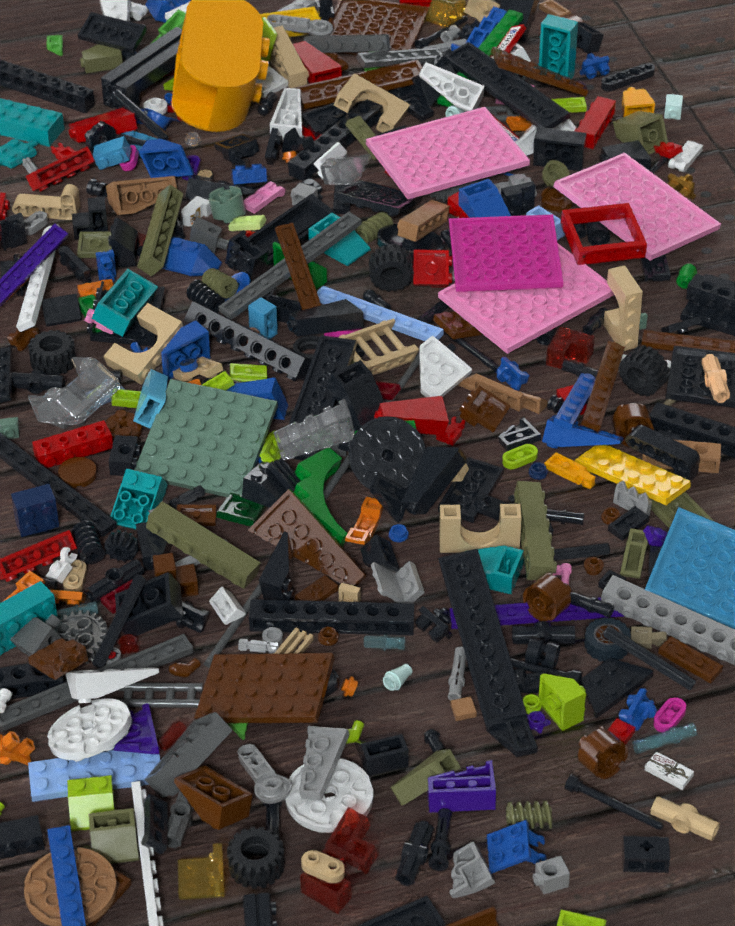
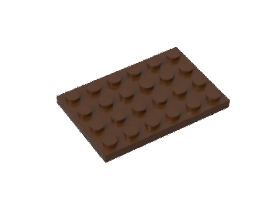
[194,653,335,723]

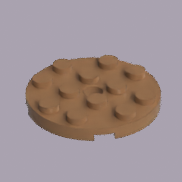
[24,847,117,926]

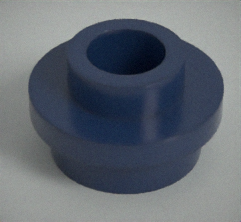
[528,462,548,480]

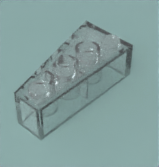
[274,399,354,460]

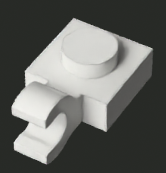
[46,547,77,583]

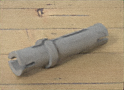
[448,647,466,701]

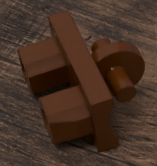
[7,326,40,351]

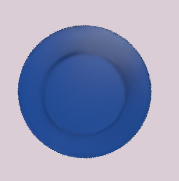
[389,524,409,542]

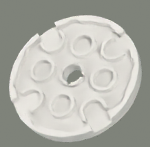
[47,698,132,762]
[285,758,373,833]

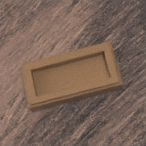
[539,0,571,17]

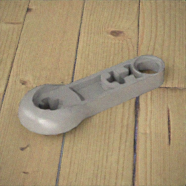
[267,14,333,36]
[237,744,291,804]

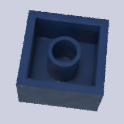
[11,484,59,537]

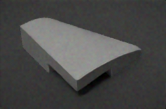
[450,842,495,898]

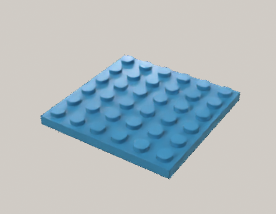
[645,507,735,630]

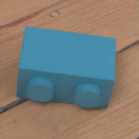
[93,136,131,170]
[248,297,278,339]

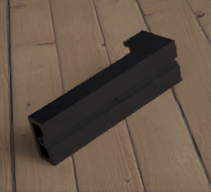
[101,27,182,110]
[225,194,337,283]

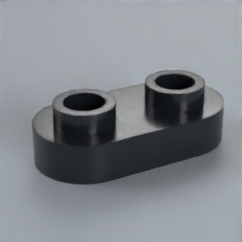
[474,494,508,521]

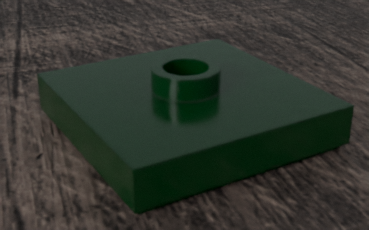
[216,493,266,527]

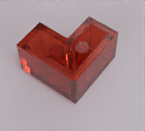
[546,327,595,369]
[325,807,378,874]
[300,846,351,914]

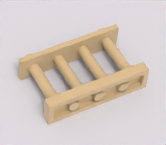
[338,318,419,376]

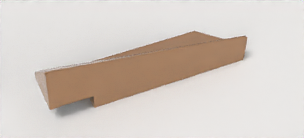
[459,373,548,414]

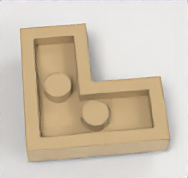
[173,356,223,382]

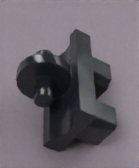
[315,0,335,21]
[174,601,209,633]
[415,606,453,643]

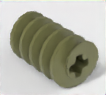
[355,212,393,244]
[202,268,238,298]
[506,801,552,830]

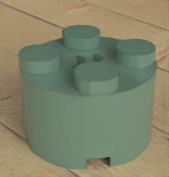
[208,186,246,223]

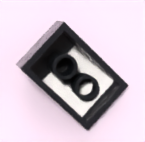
[242,461,287,508]
[258,531,295,600]

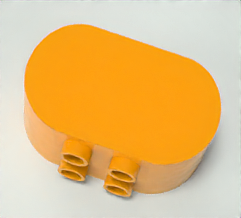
[172,0,270,132]

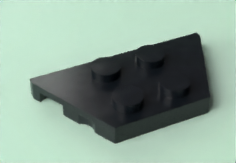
[580,658,654,718]

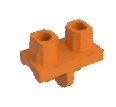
[0,731,35,765]

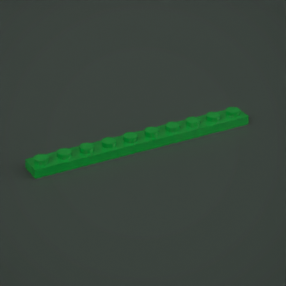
[437,10,523,107]

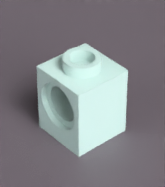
[664,94,683,120]

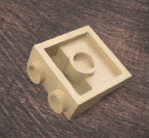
[464,0,500,23]

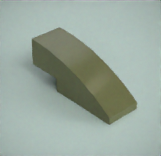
[620,528,649,579]

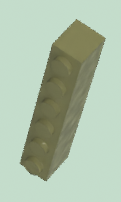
[137,185,184,276]
[514,481,557,581]
[146,501,260,589]

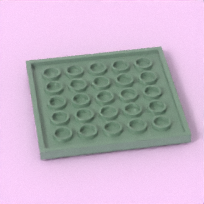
[134,379,278,497]

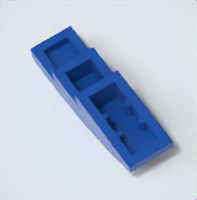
[466,6,507,48]

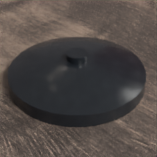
[376,224,446,258]

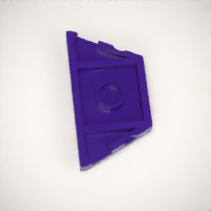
[113,703,159,754]

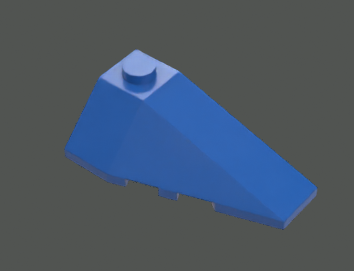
[542,415,624,448]

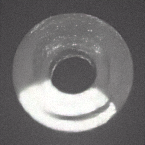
[185,132,201,147]

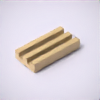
[274,627,314,654]

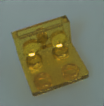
[178,843,225,900]

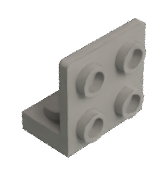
[371,561,425,603]

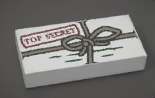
[645,752,694,790]

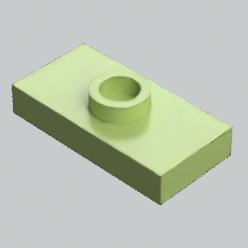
[228,215,266,231]

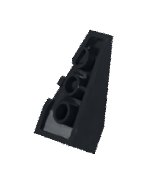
[185,175,256,201]

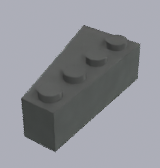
[144,712,232,798]

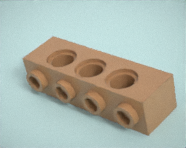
[642,440,721,473]

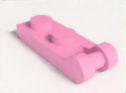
[244,181,285,214]

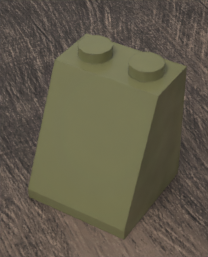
[613,111,668,154]

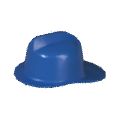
[144,108,181,130]

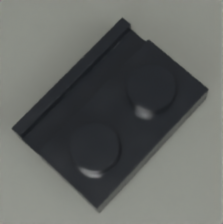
[0,213,27,251]
[640,254,671,282]

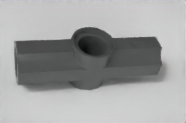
[167,791,194,849]

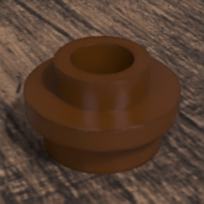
[601,507,621,525]
[584,557,604,576]
[318,627,339,646]

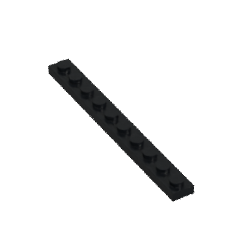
[0,433,117,537]

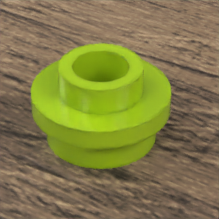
[522,694,542,714]

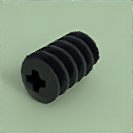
[186,280,225,312]
[71,521,105,564]

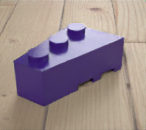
[428,760,496,812]

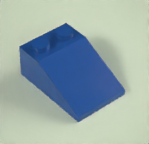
[139,139,194,178]
[161,320,210,381]

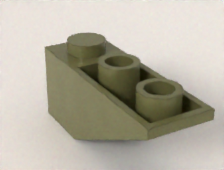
[390,749,461,806]

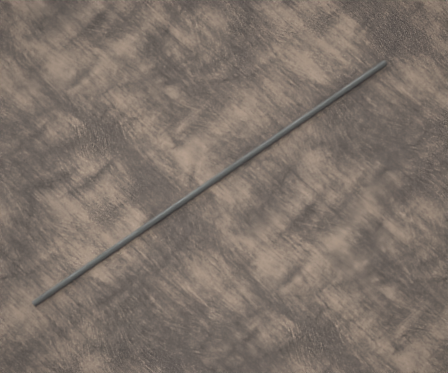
[204,325,442,668]

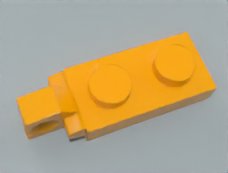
[544,452,595,489]

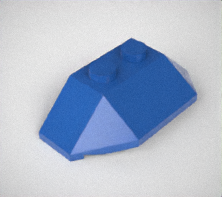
[161,237,222,276]

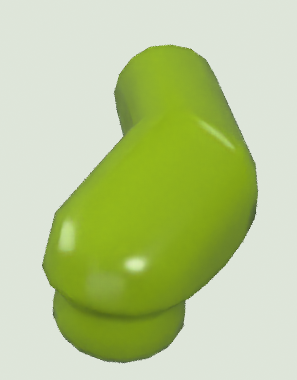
[346,721,364,744]

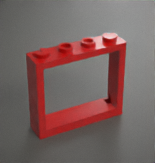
[560,203,647,265]

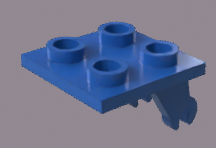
[487,820,546,873]

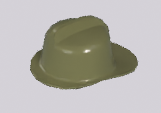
[542,160,570,188]

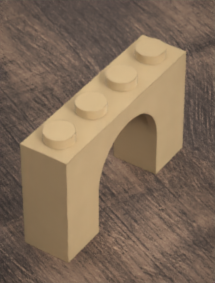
[334,73,410,133]
[604,266,643,351]
[104,303,183,385]
[439,504,521,553]

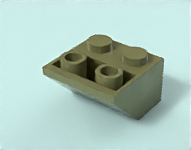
[89,808,139,864]

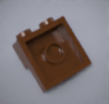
[459,386,510,433]
[28,638,88,680]

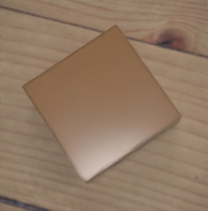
[450,697,477,721]

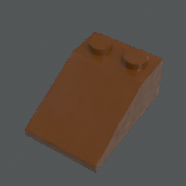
[174,766,252,830]

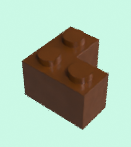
[153,553,199,597]

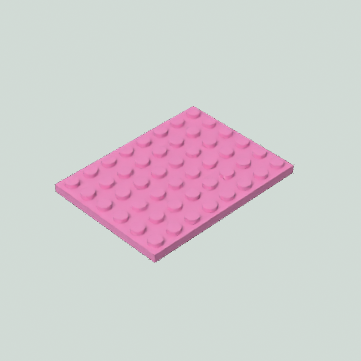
[366,107,530,199]
[554,153,721,261]
[438,244,614,354]

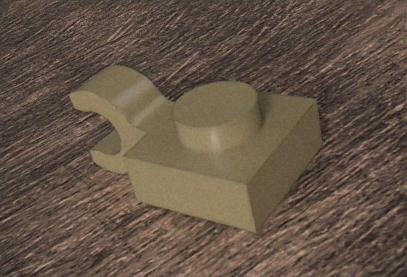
[631,626,667,649]

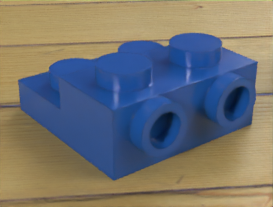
[231,164,267,184]

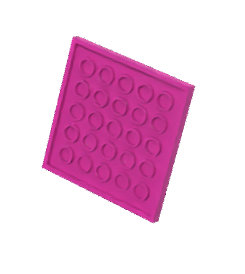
[449,214,563,292]

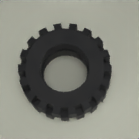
[369,244,414,292]
[28,330,76,375]
[619,345,670,396]
[227,827,285,889]

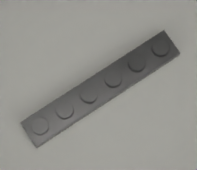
[304,34,391,52]
[356,48,441,68]

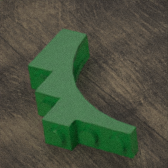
[294,447,347,547]

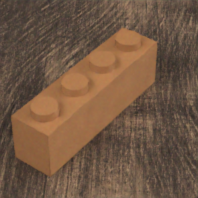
[397,200,450,242]

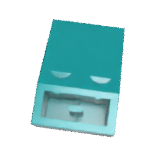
[309,213,371,266]
[110,469,168,530]
[468,546,524,594]

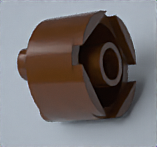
[612,403,654,447]
[523,573,572,621]
[578,726,628,779]

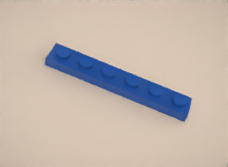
[553,373,595,431]
[47,825,86,926]

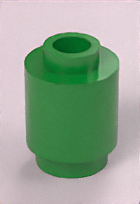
[676,264,697,289]

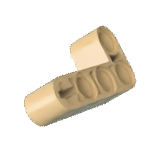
[12,184,80,220]

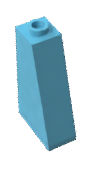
[133,369,168,428]

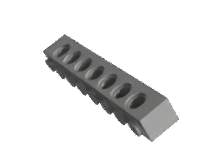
[601,575,735,665]

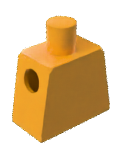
[622,87,655,117]

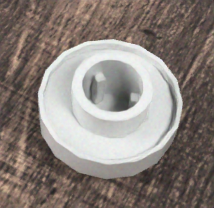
[144,98,168,115]

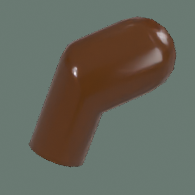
[169,658,201,678]

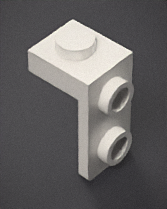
[313,142,347,183]

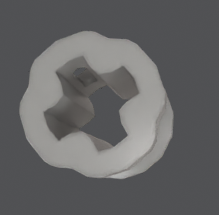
[441,25,460,43]

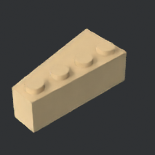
[269,25,309,88]

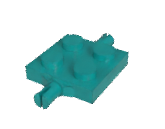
[0,138,38,169]

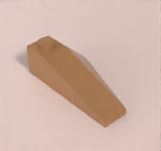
[106,176,177,216]

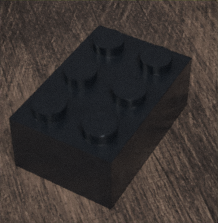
[533,127,587,171]
[115,572,183,639]

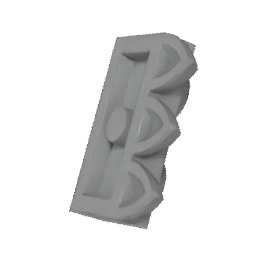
[613,481,652,516]

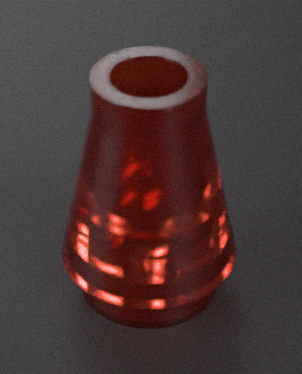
[157,721,187,751]

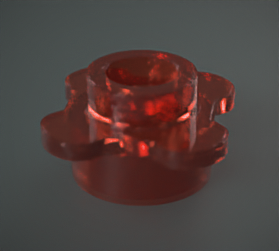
[118,634,139,654]

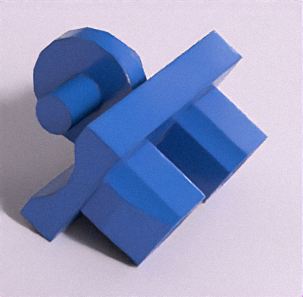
[579,53,610,79]
[96,249,116,282]
[496,357,529,391]
[619,688,657,731]

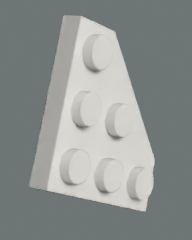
[419,335,472,397]

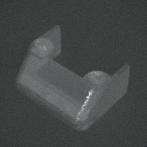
[28,357,121,425]

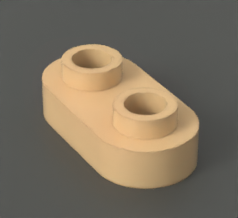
[63,560,87,592]
[301,850,345,883]

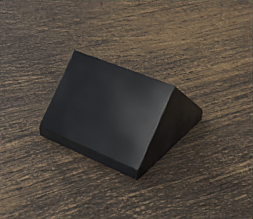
[41,294,81,327]

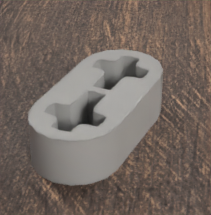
[24,211,48,236]

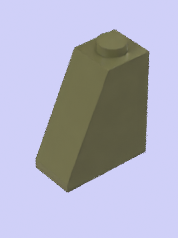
[80,44,122,73]

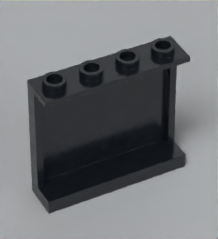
[87,281,165,346]

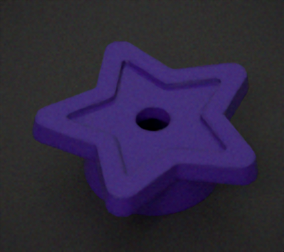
[526,711,551,734]

